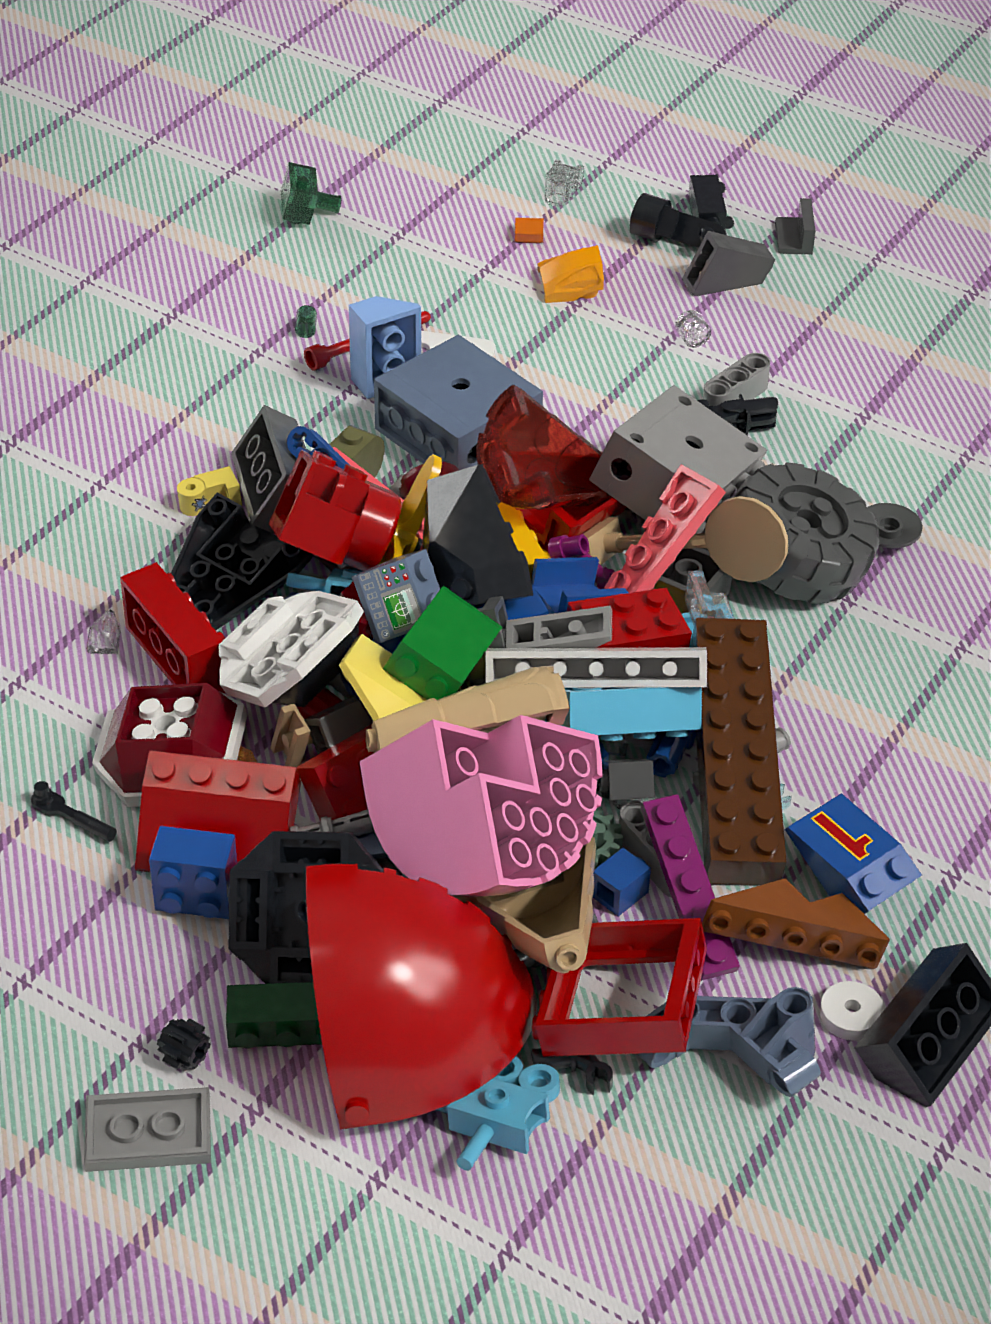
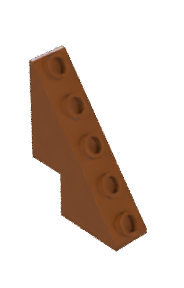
[702,878,890,969]

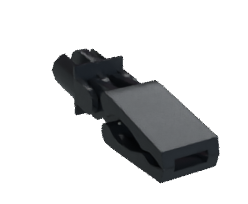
[697,394,778,436]

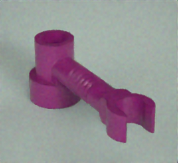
[548,534,615,589]

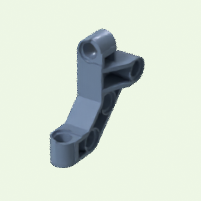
[637,987,821,1097]

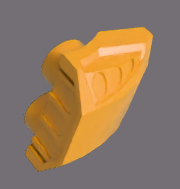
[537,245,604,303]

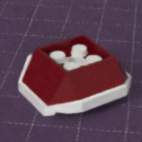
[92,683,248,807]

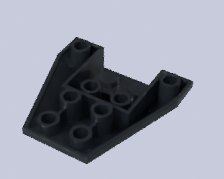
[171,492,314,630]

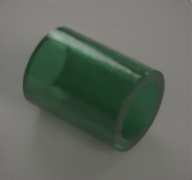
[295,305,317,338]

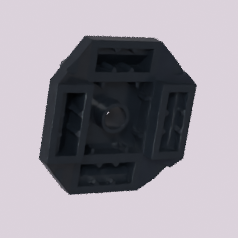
[228,831,383,984]

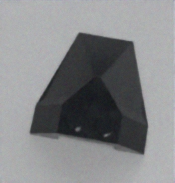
[422,464,533,607]

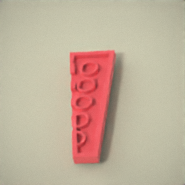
[604,464,726,593]

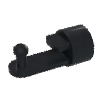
[629,193,727,248]

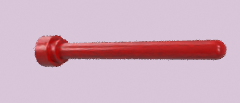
[304,311,431,371]

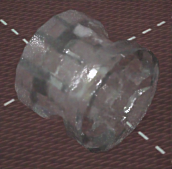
[675,310,711,348]

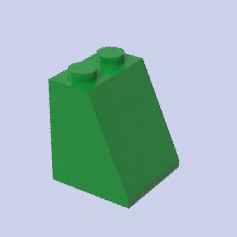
[383,586,502,700]

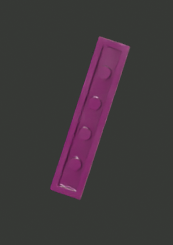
[640,794,740,981]

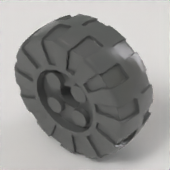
[734,462,880,604]

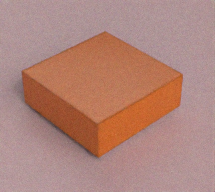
[515,218,544,243]

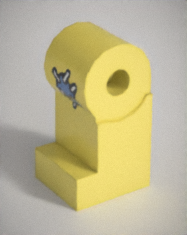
[177,466,242,516]

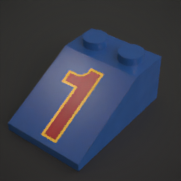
[784,793,922,914]

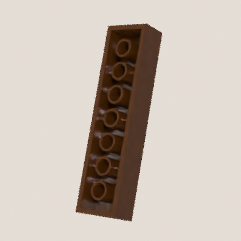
[691,618,787,885]

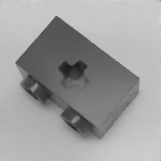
[596,758,655,800]

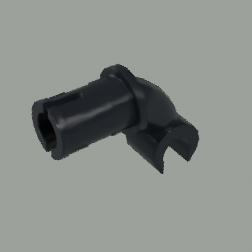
[531,1048,613,1095]

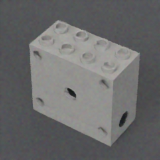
[589,385,767,533]

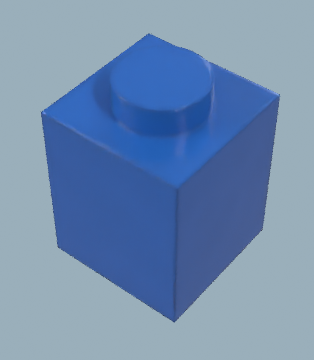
[593,848,651,917]

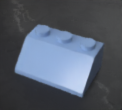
[349,296,421,399]

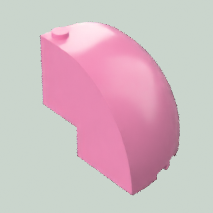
[360,715,603,897]

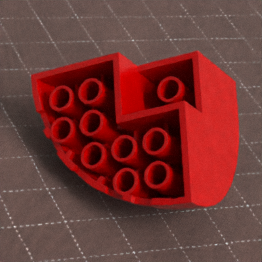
[306,864,537,1130]

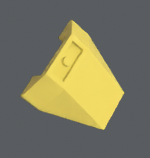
[339,634,426,721]

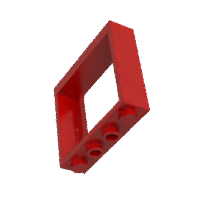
[532,918,707,1056]

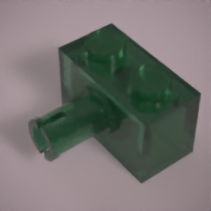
[280,162,342,225]

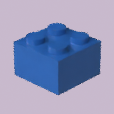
[149,826,237,919]

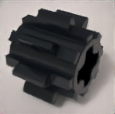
[157,1018,211,1070]

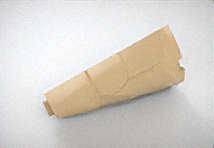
[366,666,569,753]
[453,836,596,973]

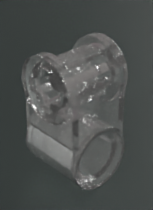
[544,160,584,206]

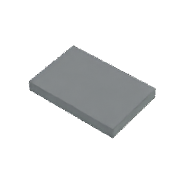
[84,1087,211,1172]

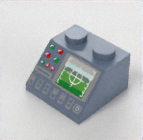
[352,549,440,644]

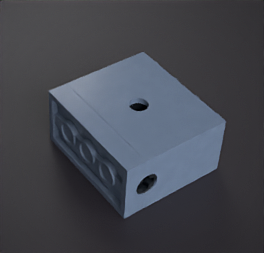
[374,334,543,472]

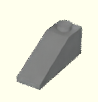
[506,606,612,648]

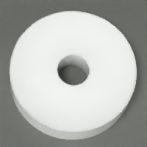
[819,981,884,1041]

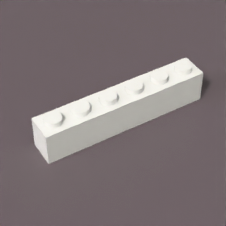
[486,647,707,688]

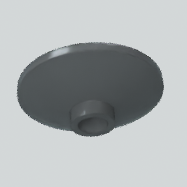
[867,503,923,548]

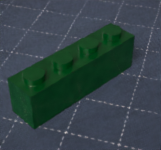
[226,982,322,1049]

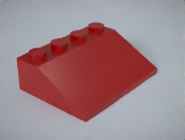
[135,750,301,872]

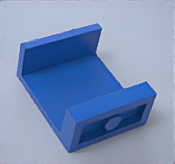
[531,557,629,614]

